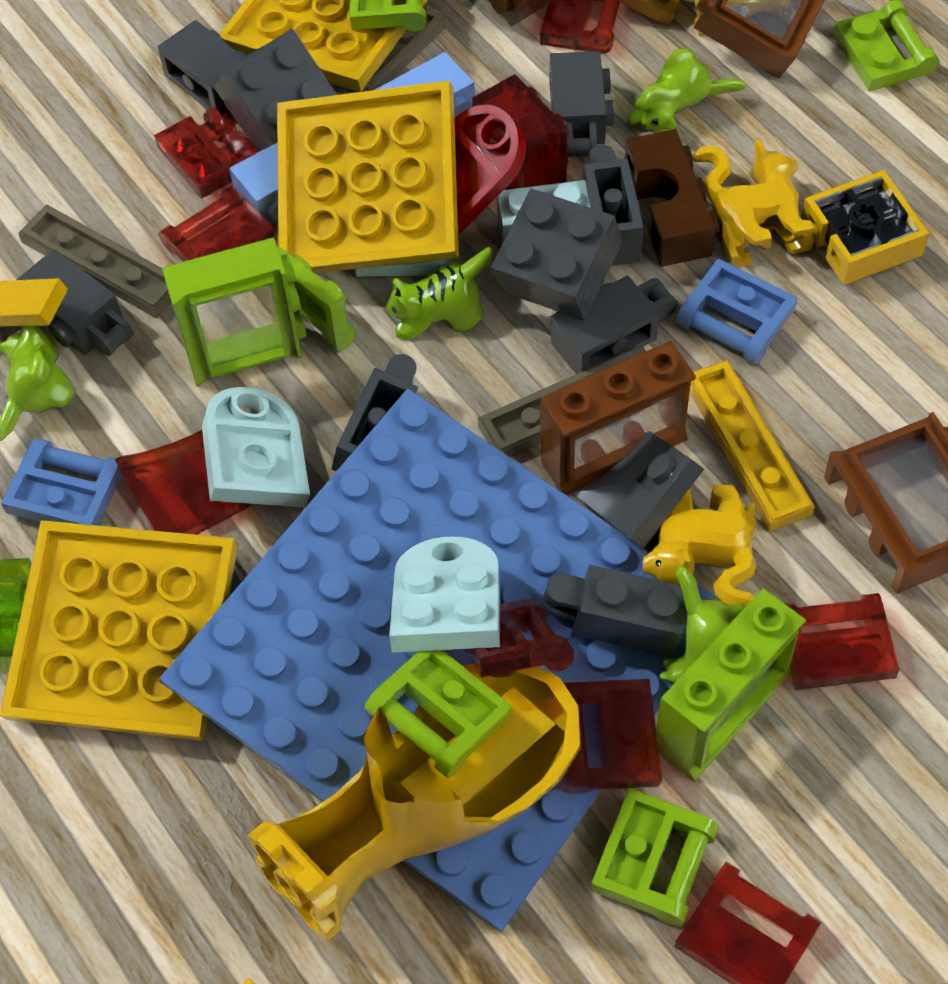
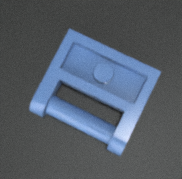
[675,258,798,365]
[1,438,127,526]

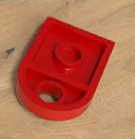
[454,105,526,236]

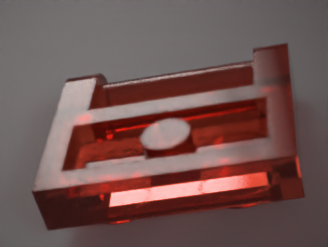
[540,0,620,54]
[158,187,276,262]
[785,593,900,690]
[464,599,575,678]
[563,679,662,794]
[674,861,822,984]

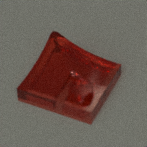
[115,430,251,535]

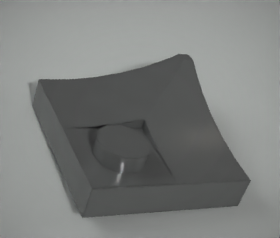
[574,431,704,548]

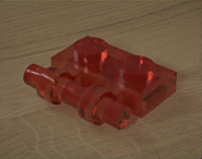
[154,108,257,199]

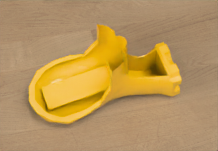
[247,658,581,942]

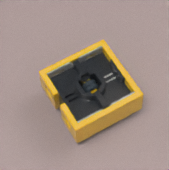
[801,170,929,285]

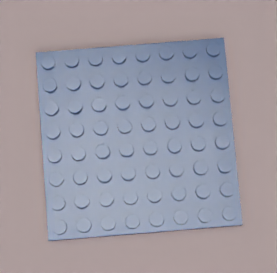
[159,388,719,933]

